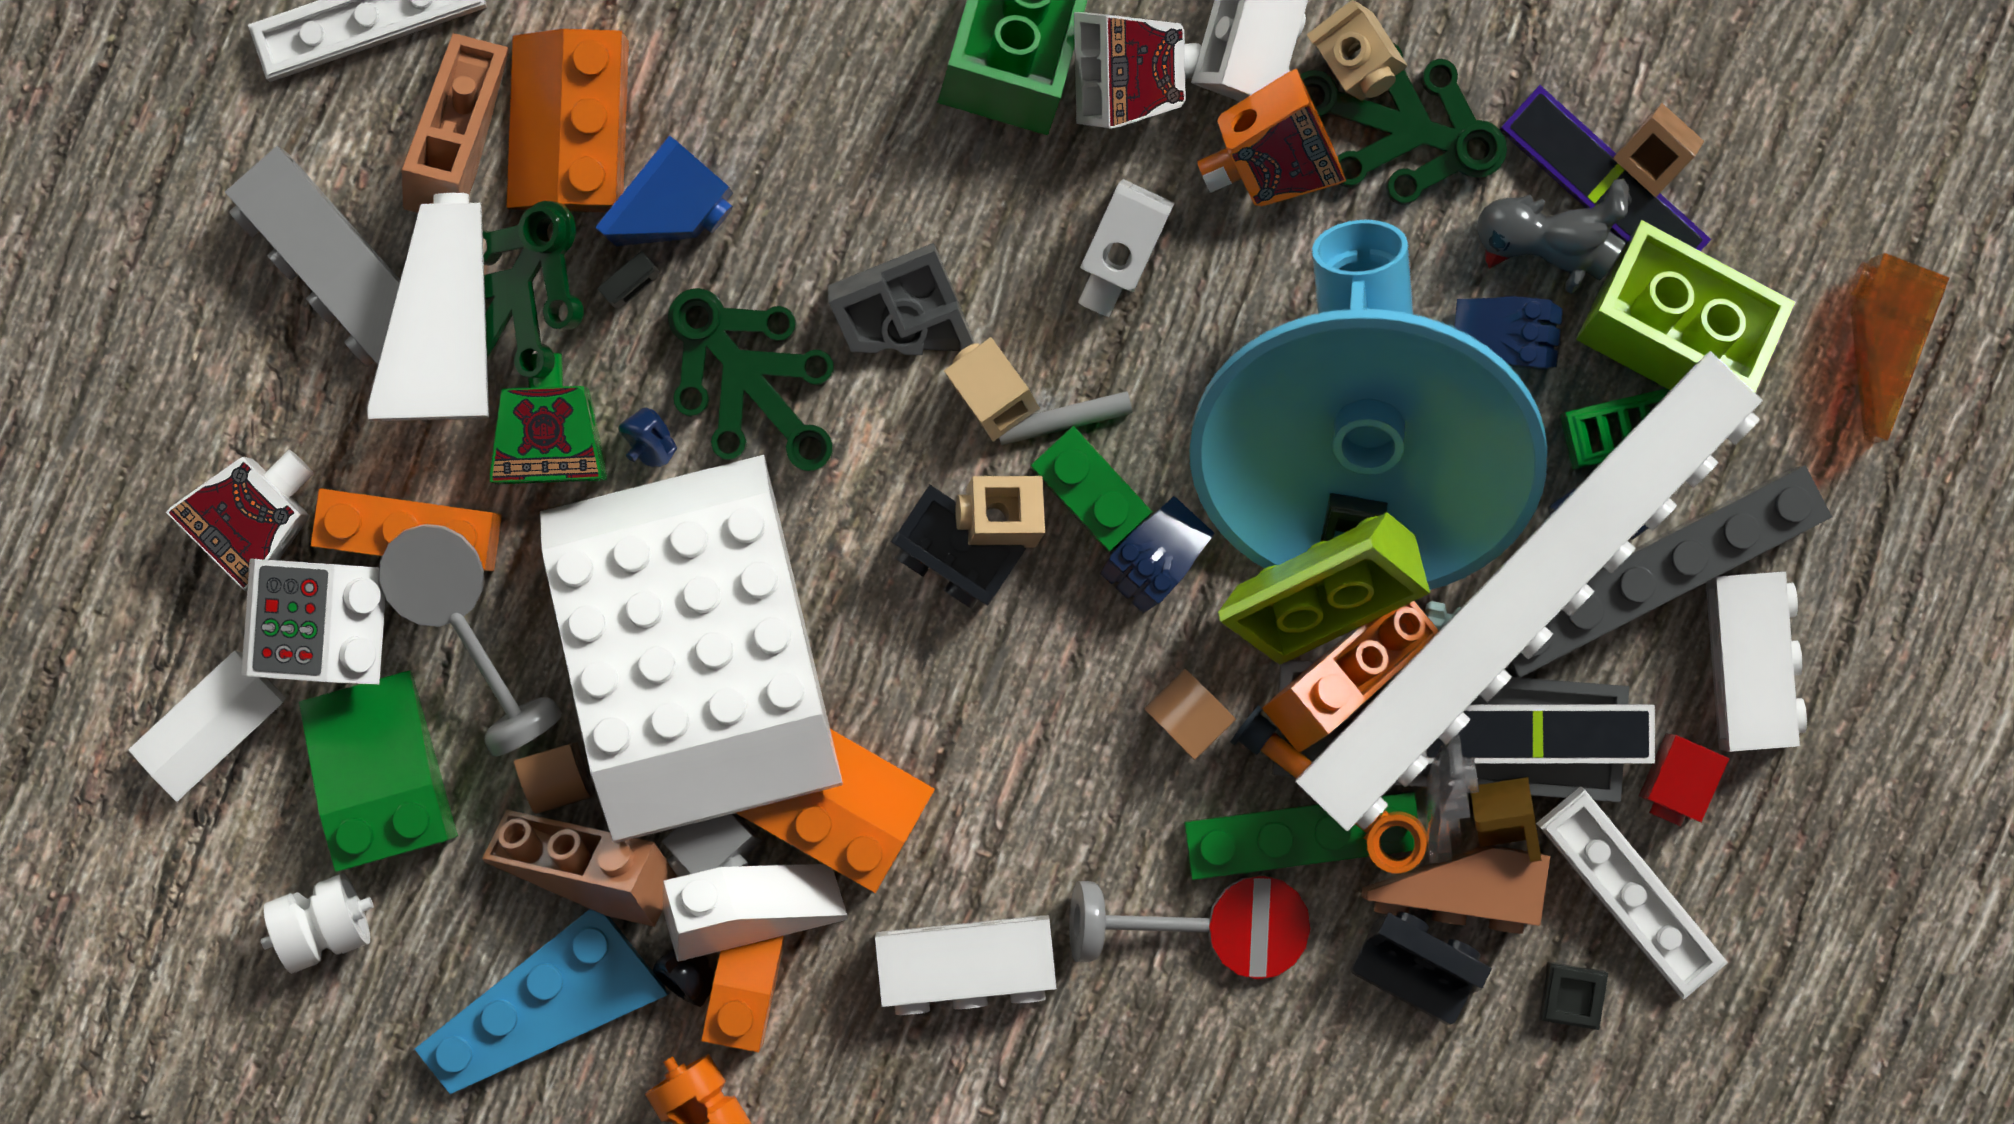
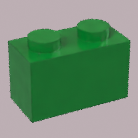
[1030,426,1153,552]

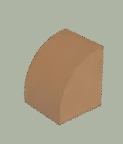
[1613,103,1704,197]
[1144,669,1236,760]
[513,742,593,814]

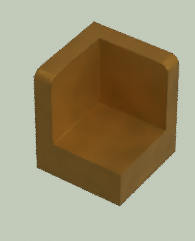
[1470,777,1542,863]

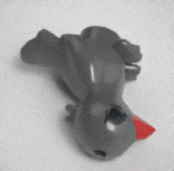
[1477,179,1632,294]

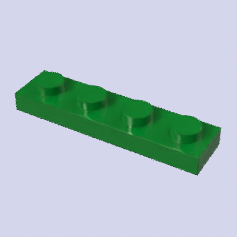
[1184,791,1418,880]

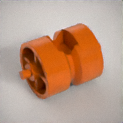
[645,1054,752,1124]

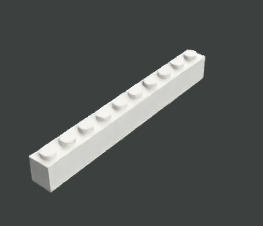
[1296,351,1763,832]

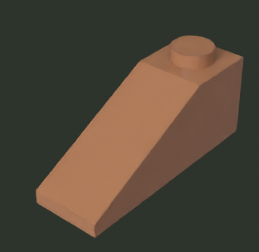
[402,33,508,213]

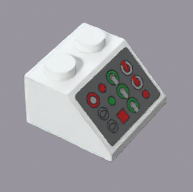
[241,559,385,685]

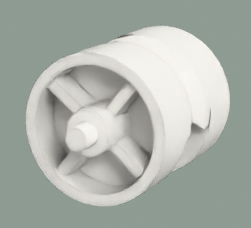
[261,873,374,973]

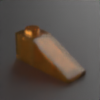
[1849,253,1950,444]

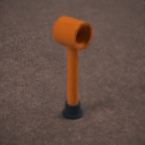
[1230,705,1428,874]

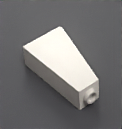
[367,193,489,422]

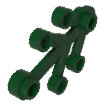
[1300,43,1507,205]
[483,201,584,378]
[668,288,834,472]

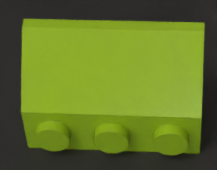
[1576,220,1795,392]
[1218,512,1430,665]

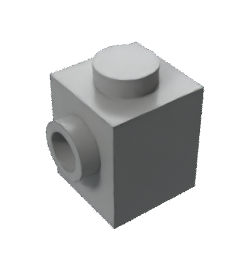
[662,813,763,877]

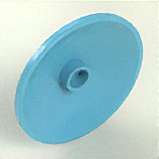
[1189,220,1547,590]

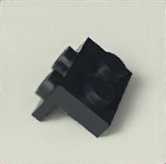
[890,484,1026,609]
[1351,911,1492,1025]

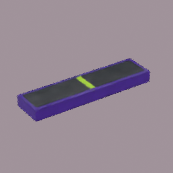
[1500,85,1711,251]

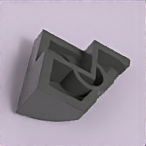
[828,243,975,355]

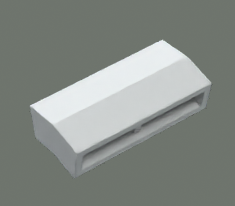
[128,650,286,802]

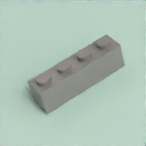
[225,146,401,367]

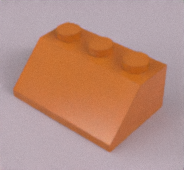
[507,29,629,213]
[736,728,935,893]

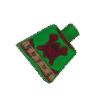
[490,353,607,485]

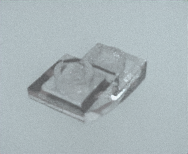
[1424,735,1479,864]

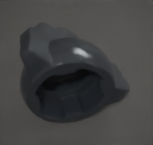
[653,949,713,1007]

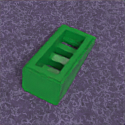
[1559,388,1671,470]

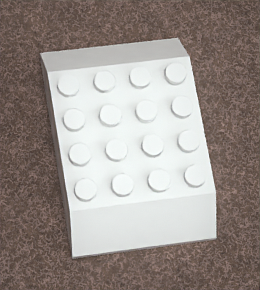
[540,455,843,843]

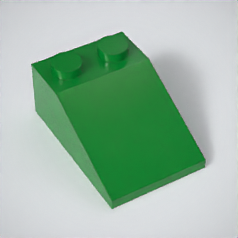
[937,0,1087,136]
[299,670,458,872]

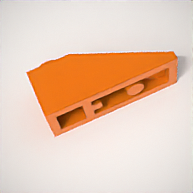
[701,865,785,1053]

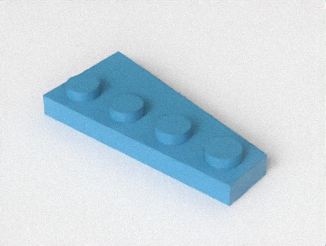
[414,909,670,1094]

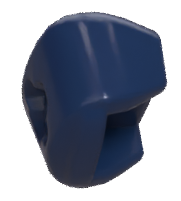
[618,407,677,468]

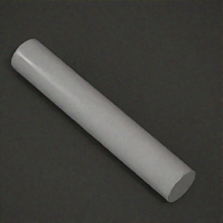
[999,391,1133,446]

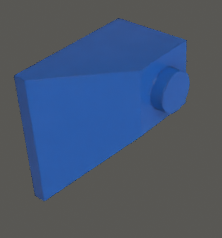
[595,135,733,246]

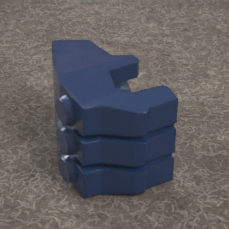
[1454,296,1563,371]
[1100,496,1215,613]

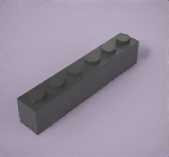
[1506,465,1832,678]

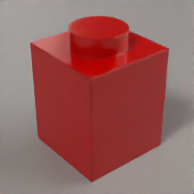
[1638,733,1730,827]

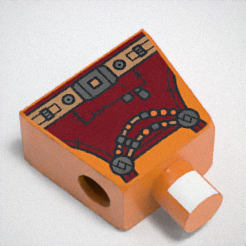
[1197,68,1346,207]

